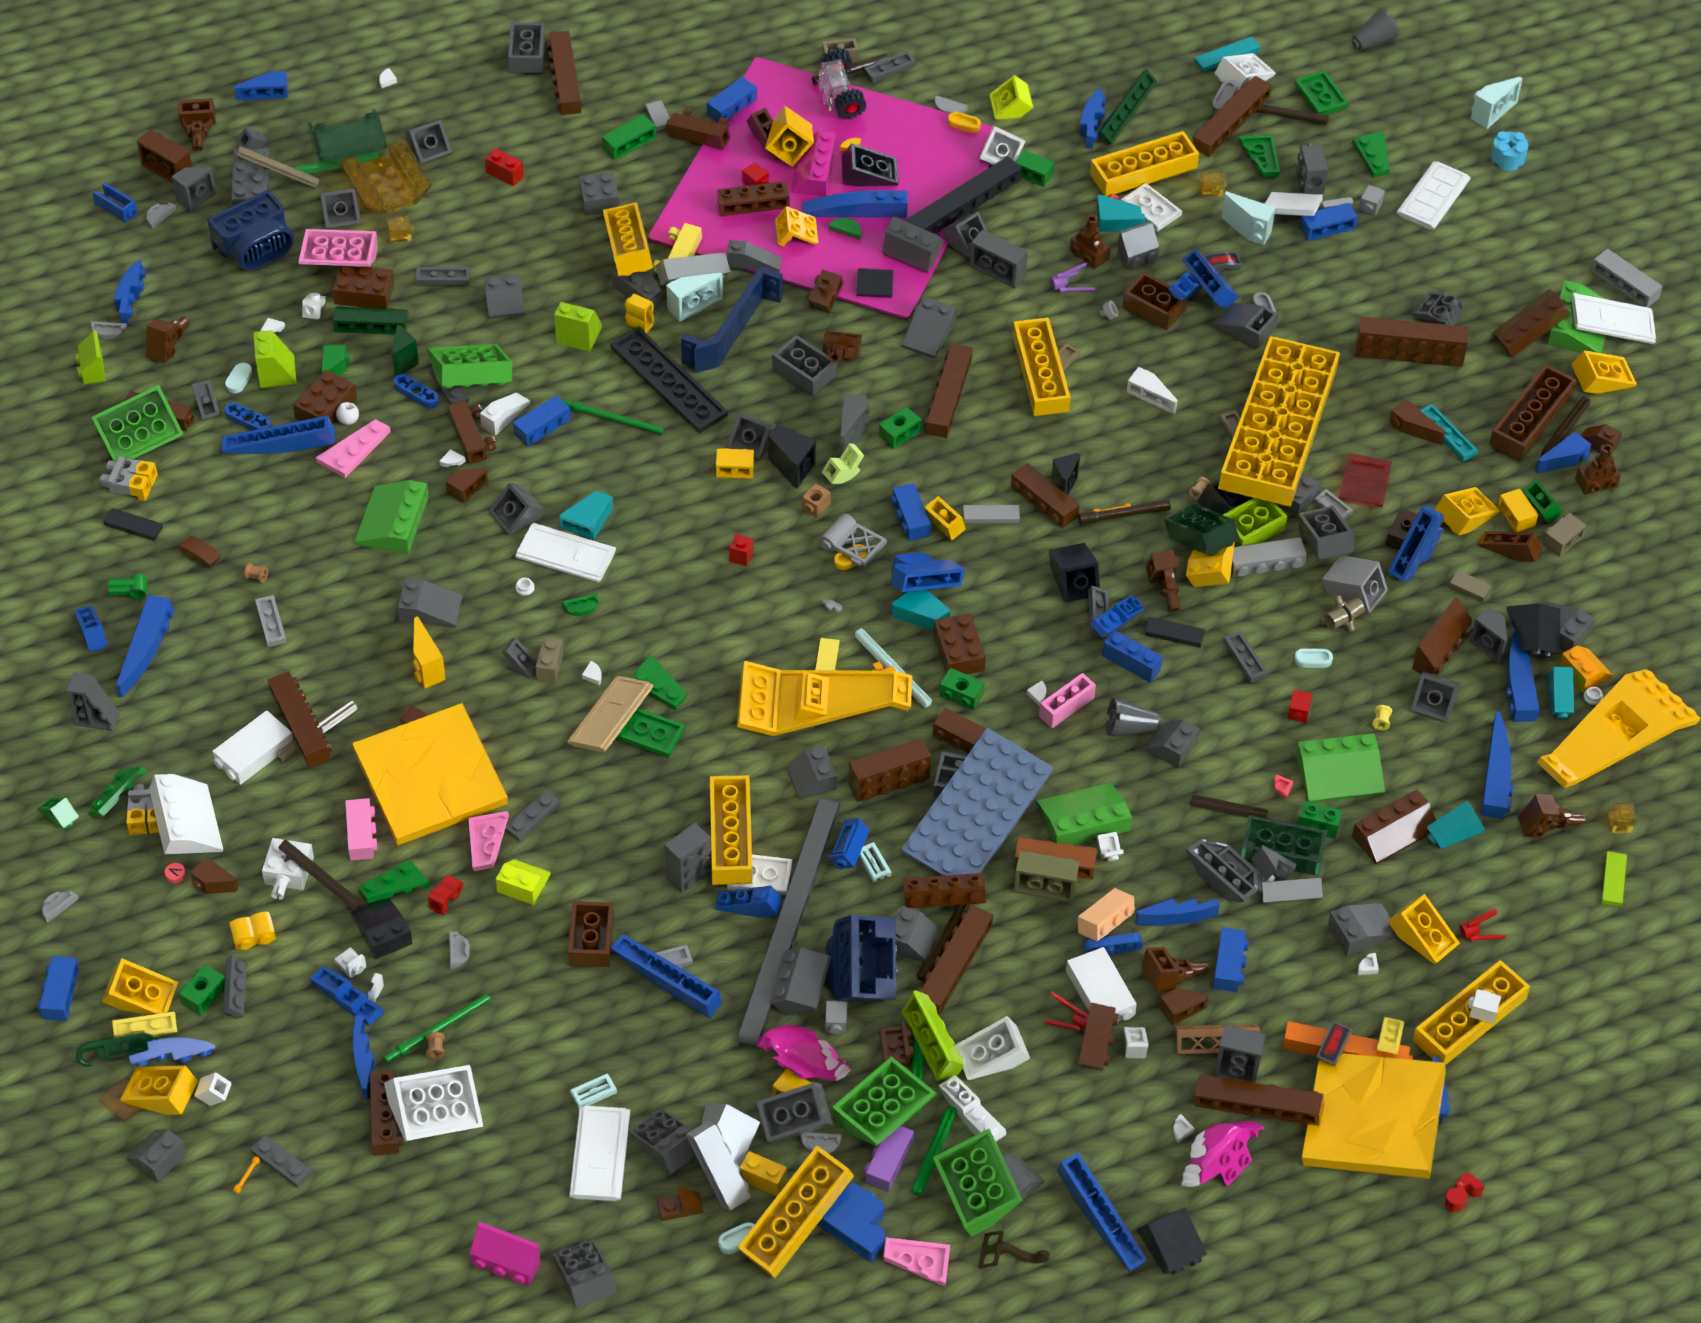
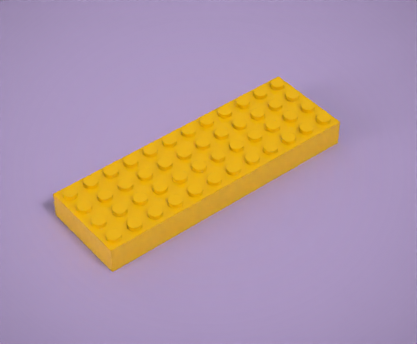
[1218,336,1340,507]

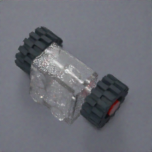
[818,48,867,119]

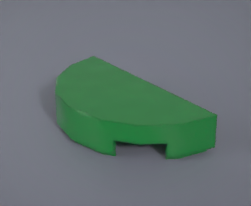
[828,218,862,240]
[561,593,599,616]

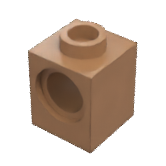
[802,484,831,517]

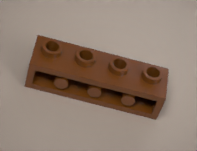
[717,181,790,216]
[903,873,986,908]
[370,1070,403,1156]

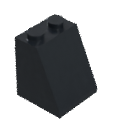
[767,424,816,489]
[1049,543,1100,603]
[1507,604,1560,658]
[1137,1207,1207,1275]

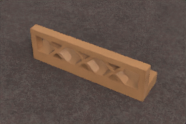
[1175,1024,1260,1054]

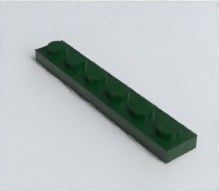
[1097,69,1158,146]

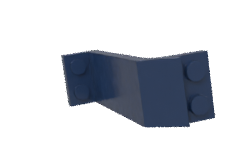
[681,266,783,373]

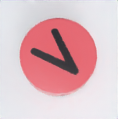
[165,863,186,883]

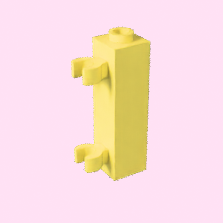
[653,223,702,274]

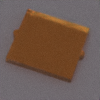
[100,1077,141,1122]

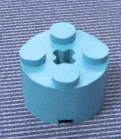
[1491,131,1528,171]

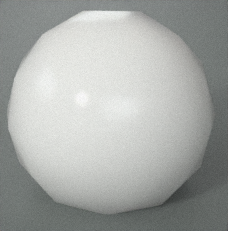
[336,402,359,425]

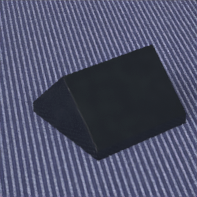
[857,268,894,298]
[1051,453,1081,495]

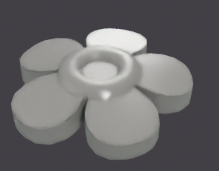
[822,599,842,612]

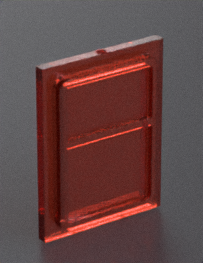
[1339,453,1392,508]

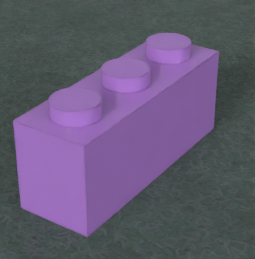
[863,1126,914,1192]

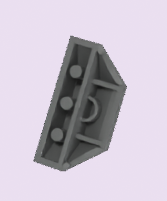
[1187,839,1258,902]

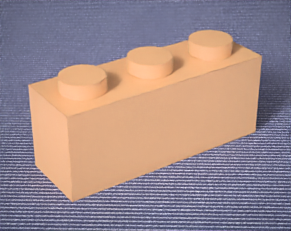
[1078,888,1135,942]

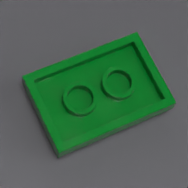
[1294,70,1349,115]
[616,708,685,758]

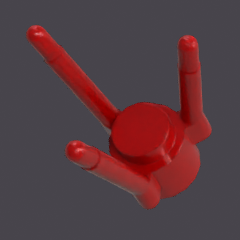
[1459,908,1506,942]
[1044,992,1089,1032]

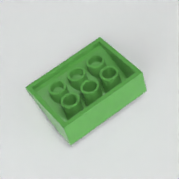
[1547,280,1606,353]
[427,344,513,388]
[92,385,184,461]
[354,480,429,554]
[1295,733,1385,803]
[1036,782,1132,845]
[832,1056,936,1146]
[933,1129,1023,1237]

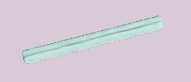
[855,628,932,708]

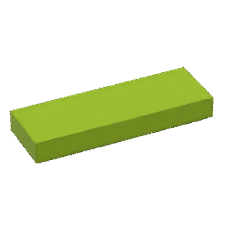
[1601,851,1627,907]

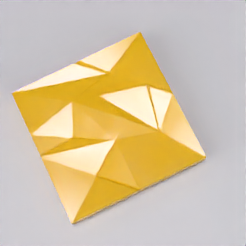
[352,703,508,846]
[1302,1053,1446,1179]

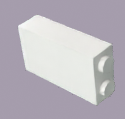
[213,711,294,785]
[1066,947,1137,1021]

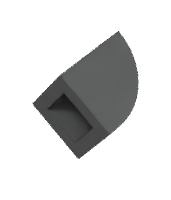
[236,128,268,149]

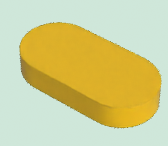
[948,112,981,133]
[834,544,868,570]

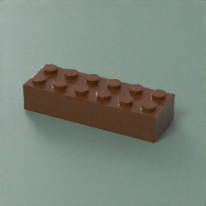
[1355,316,1468,367]
[1489,364,1577,461]

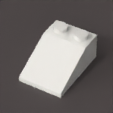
[1214,53,1276,90]
[954,1016,1030,1080]

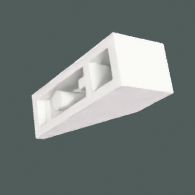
[1127,367,1177,414]
[480,393,531,436]

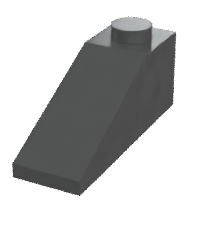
[727,240,782,272]

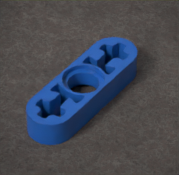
[394,374,439,409]
[224,402,272,431]
[1083,933,1143,955]

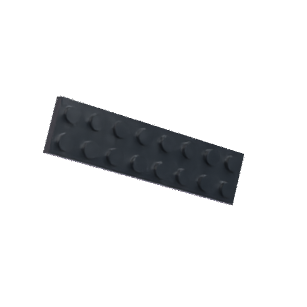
[610,327,728,434]

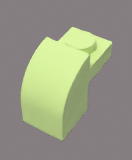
[822,444,864,484]

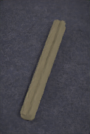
[236,146,319,188]
[277,700,357,761]

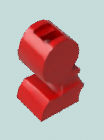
[428,875,463,916]
[1444,1172,1485,1212]

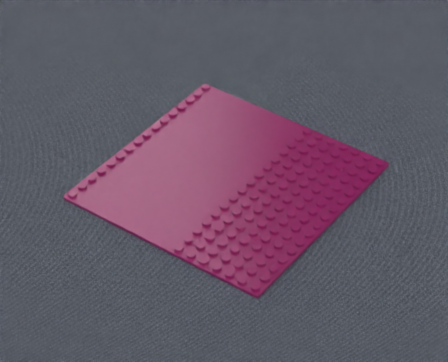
[648,57,1006,319]

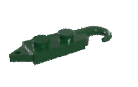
[76,1030,160,1067]

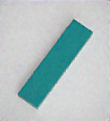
[1194,37,1261,72]
[1420,404,1478,462]

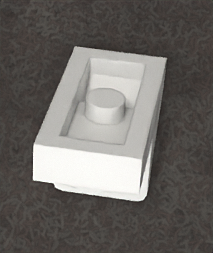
[1124,1027,1148,1058]

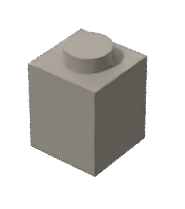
[1359,185,1385,216]
[825,1001,847,1035]

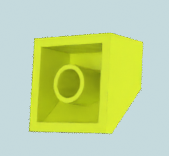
[989,75,1033,120]
[496,859,550,905]

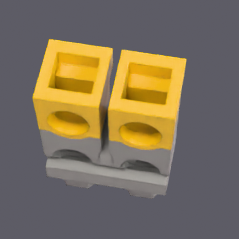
[100,457,158,501]
[127,784,159,835]

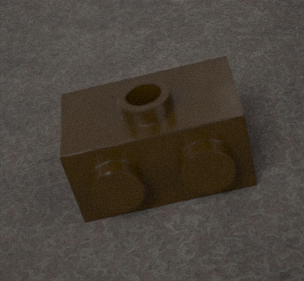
[1385,508,1418,550]

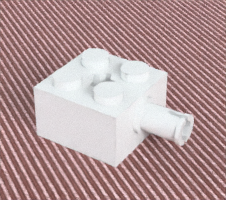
[262,838,314,900]

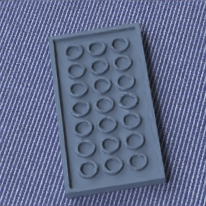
[901,728,1054,876]

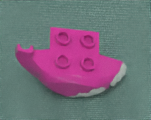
[757,1024,851,1081]
[1181,1121,1264,1187]

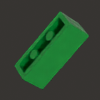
[602,114,656,160]

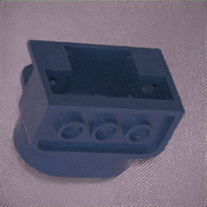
[207,189,294,271]
[825,915,898,1002]

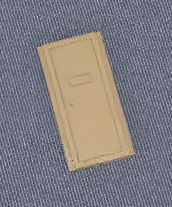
[567,676,654,753]

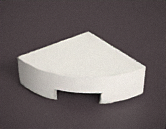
[379,68,397,88]
[261,318,285,332]
[440,449,466,467]
[582,661,602,685]
[1027,681,1046,706]
[1358,953,1379,975]
[368,973,384,1002]
[1173,1114,1195,1143]

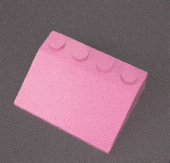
[299,229,378,267]

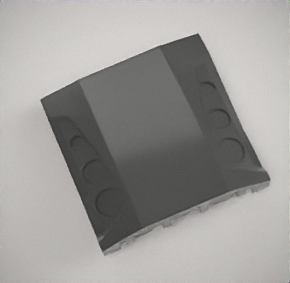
[1413,291,1464,326]

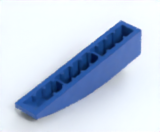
[803,190,908,218]
[222,416,335,454]
[116,595,174,698]
[1505,630,1539,722]
[1480,711,1514,819]
[610,934,722,1018]
[1056,1153,1148,1272]

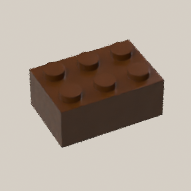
[137,129,192,184]
[333,266,395,309]
[1123,272,1188,330]
[293,370,357,424]
[933,613,986,675]
[568,901,614,967]

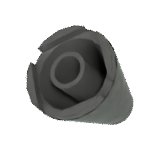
[1351,8,1399,50]
[1106,698,1161,736]

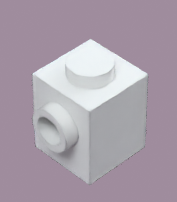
[1468,989,1501,1024]
[194,1073,231,1106]

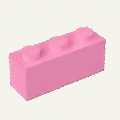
[1039,673,1096,728]
[346,798,377,861]

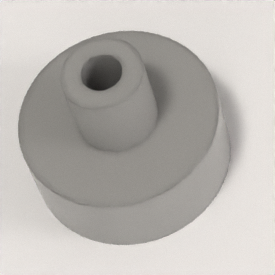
[1100,301,1119,320]

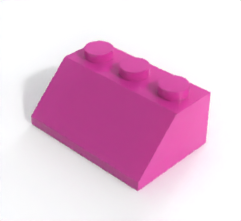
[470,1222,541,1286]

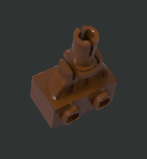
[178,98,216,151]
[1070,215,1111,269]
[146,317,190,363]
[822,330,862,363]
[1575,444,1621,495]
[1145,550,1180,612]
[1518,794,1585,838]
[1141,947,1209,992]

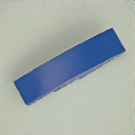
[1135,898,1220,926]
[309,966,384,1026]
[353,1015,375,1099]

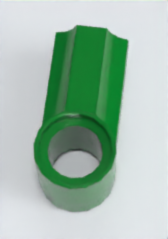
[108,574,148,599]

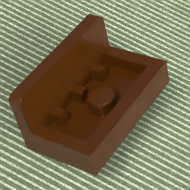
[880,1020,914,1066]

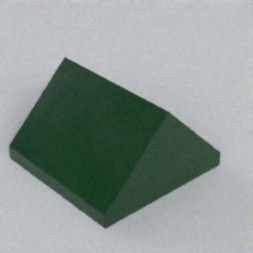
[392,325,419,376]

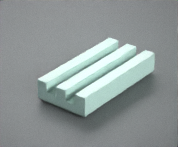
[859,842,891,883]
[570,1073,617,1110]

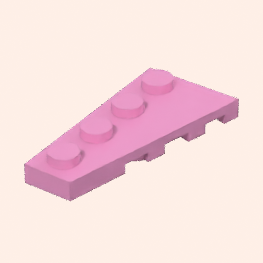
[316,419,391,478]

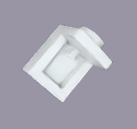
[302,293,325,319]
[1096,832,1124,862]

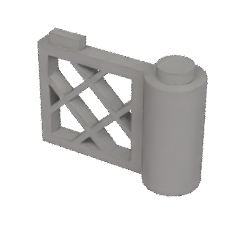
[820,513,887,566]

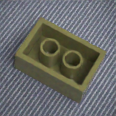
[1014,851,1080,903]

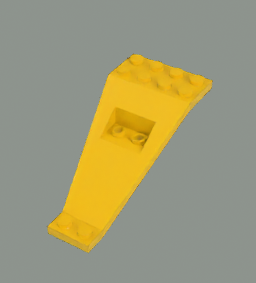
[737,661,912,736]
[1537,669,1701,788]

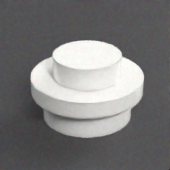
[515,578,534,596]
[1583,687,1603,705]

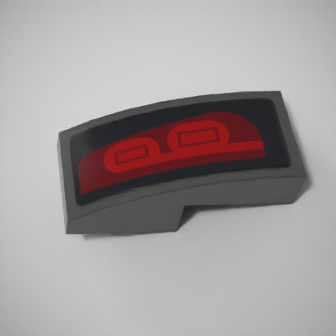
[1204,252,1242,273]
[1316,1021,1353,1066]

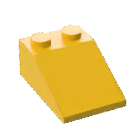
[1571,350,1637,394]
[1434,487,1500,536]
[1186,534,1235,588]
[412,616,446,688]
[1387,894,1460,964]
[102,958,178,1015]
[120,1066,198,1115]

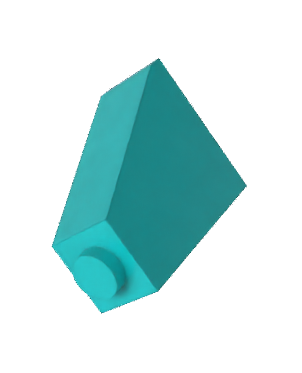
[1096,195,1145,232]
[559,491,613,540]
[891,589,951,630]
[1546,667,1574,719]
[1427,801,1485,849]

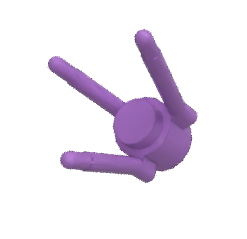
[1051,263,1096,293]

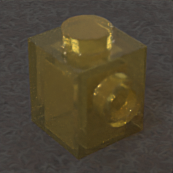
[1200,171,1227,196]
[387,216,414,243]
[1608,803,1636,833]

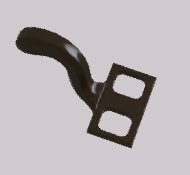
[978,1230,1050,1268]

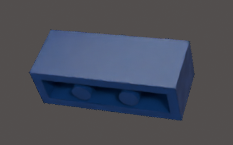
[707,77,757,122]
[1299,203,1358,241]
[513,395,571,447]
[890,483,931,541]
[1102,630,1163,683]
[1213,927,1249,992]
[37,956,79,1021]

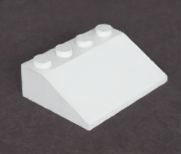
[149,774,223,854]
[384,1065,483,1141]

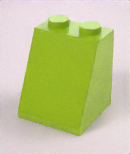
[554,302,602,352]
[254,330,297,388]

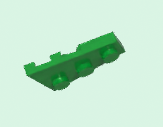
[1352,131,1389,178]
[1239,135,1280,177]
[630,655,687,710]
[88,766,147,818]
[358,859,430,903]

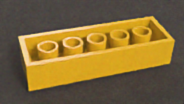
[1090,131,1199,197]
[603,202,653,276]
[1012,317,1071,416]
[710,775,753,885]
[1412,960,1530,1065]
[737,1146,854,1278]

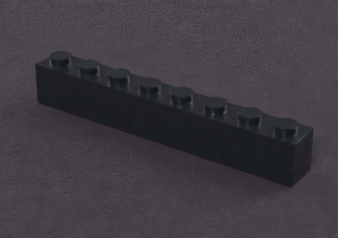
[904,156,1022,234]

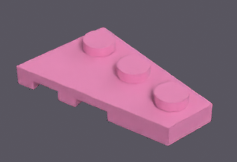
[469,811,509,871]
[884,1238,950,1287]

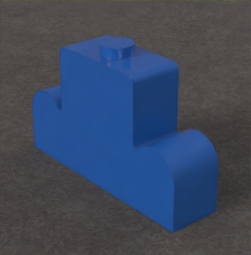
[1182,248,1239,309]
[1388,506,1444,581]
[891,553,965,592]
[817,1183,885,1262]

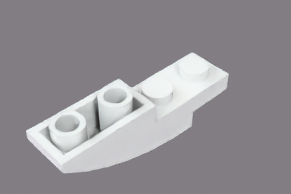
[939,1075,1006,1141]

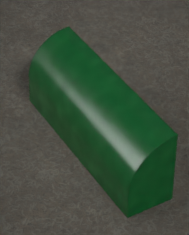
[333,306,409,335]

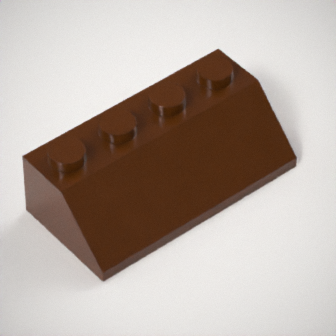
[1492,289,1570,358]
[1412,597,1473,675]
[1352,789,1436,865]

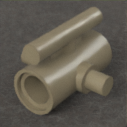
[1320,595,1365,632]

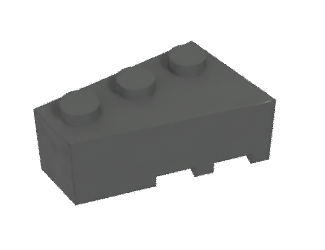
[612,268,662,311]
[66,672,120,731]
[934,752,967,796]

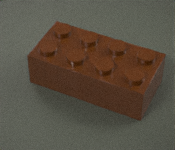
[849,738,931,802]

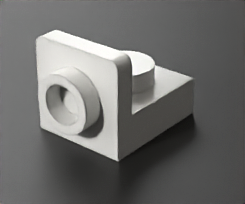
[334,947,366,978]

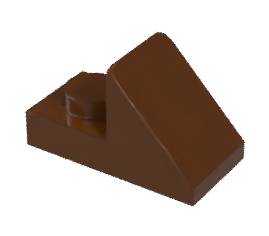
[657,1187,704,1221]

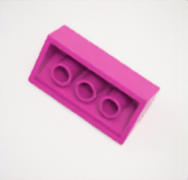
[792,131,836,196]

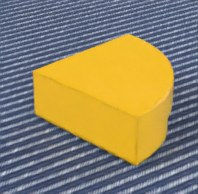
[840,138,861,152]

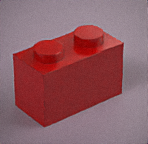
[485,148,524,187]

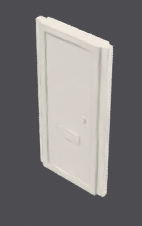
[1397,162,1471,230]
[1571,293,1656,344]
[515,523,616,583]
[570,1106,630,1201]

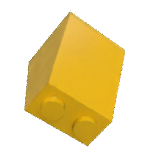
[765,106,814,167]

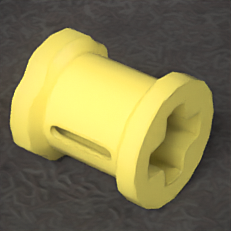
[1372,705,1392,731]

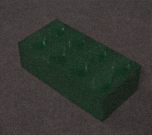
[1164,503,1240,556]
[1241,815,1327,876]

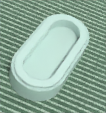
[225,363,252,393]
[1294,649,1333,668]
[718,1223,755,1254]

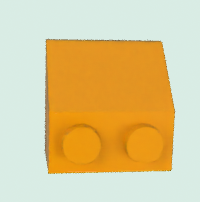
[1559,645,1613,693]

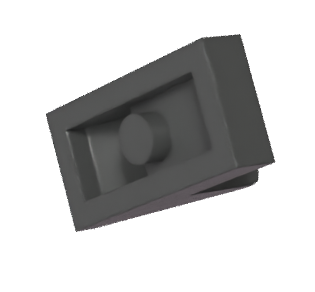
[191,379,220,420]
[502,638,537,678]
[1251,845,1296,881]

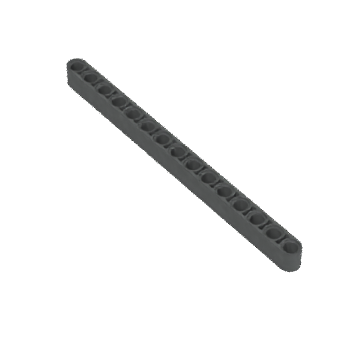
[738,797,840,1047]

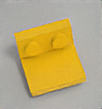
[775,206,818,247]

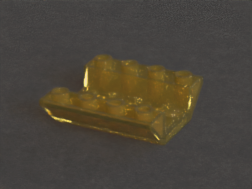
[340,139,432,215]

